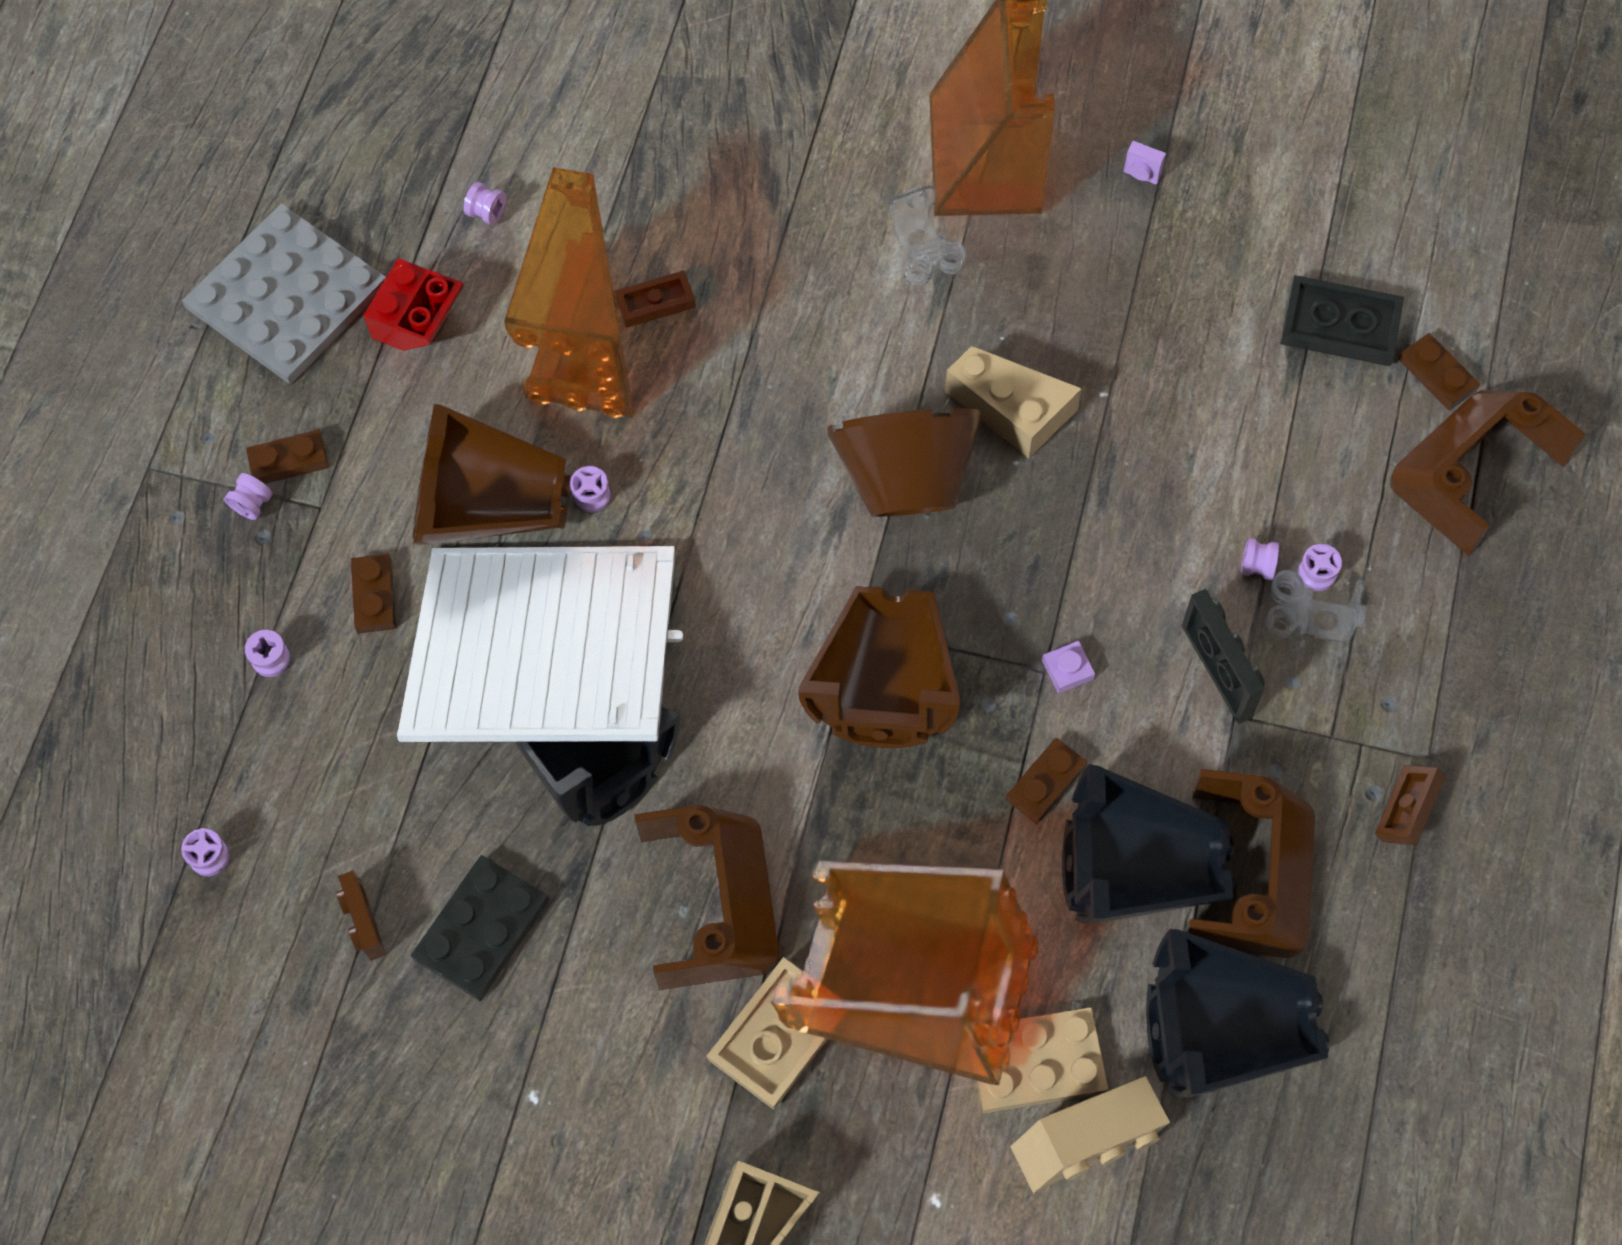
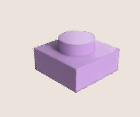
[1124,141,1166,185]
[1042,641,1095,694]

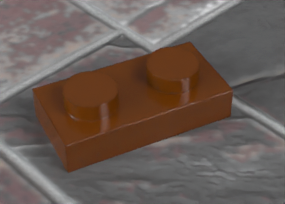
[615,270,696,328]
[1398,333,1480,411]
[246,429,329,484]
[351,553,396,634]
[1005,738,1087,824]
[1375,765,1446,846]
[336,870,386,961]

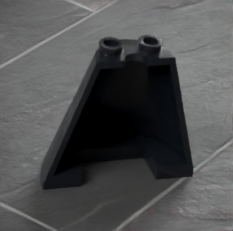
[514,707,680,826]
[1062,764,1236,924]
[1146,929,1329,1098]

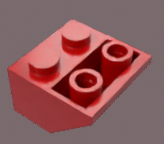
[363,258,464,351]

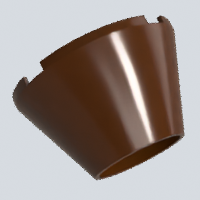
[827,408,981,517]

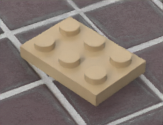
[707,957,850,1110]
[967,1007,1109,1114]

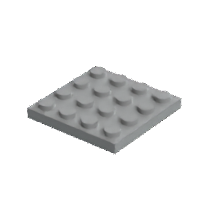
[182,203,386,385]

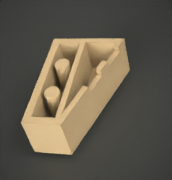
[945,346,1082,459]
[1010,1076,1170,1193]
[704,1161,820,1245]

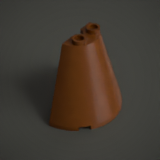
[412,404,571,545]
[798,586,960,748]

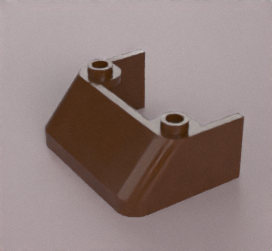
[1390,390,1586,556]
[1184,769,1315,958]
[634,805,779,990]

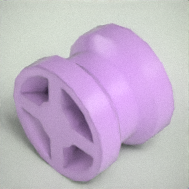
[463,182,506,225]
[570,466,611,513]
[224,473,273,520]
[1241,538,1279,581]
[1298,544,1342,592]
[245,629,290,677]
[181,828,230,876]

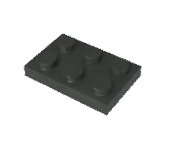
[1280,275,1404,366]
[1181,588,1265,725]
[410,855,550,1001]

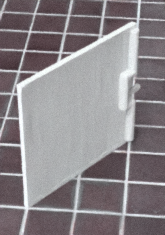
[397,546,683,742]

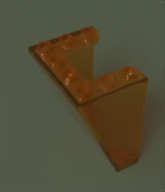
[929,0,1055,216]
[504,167,634,418]
[771,861,1038,1085]

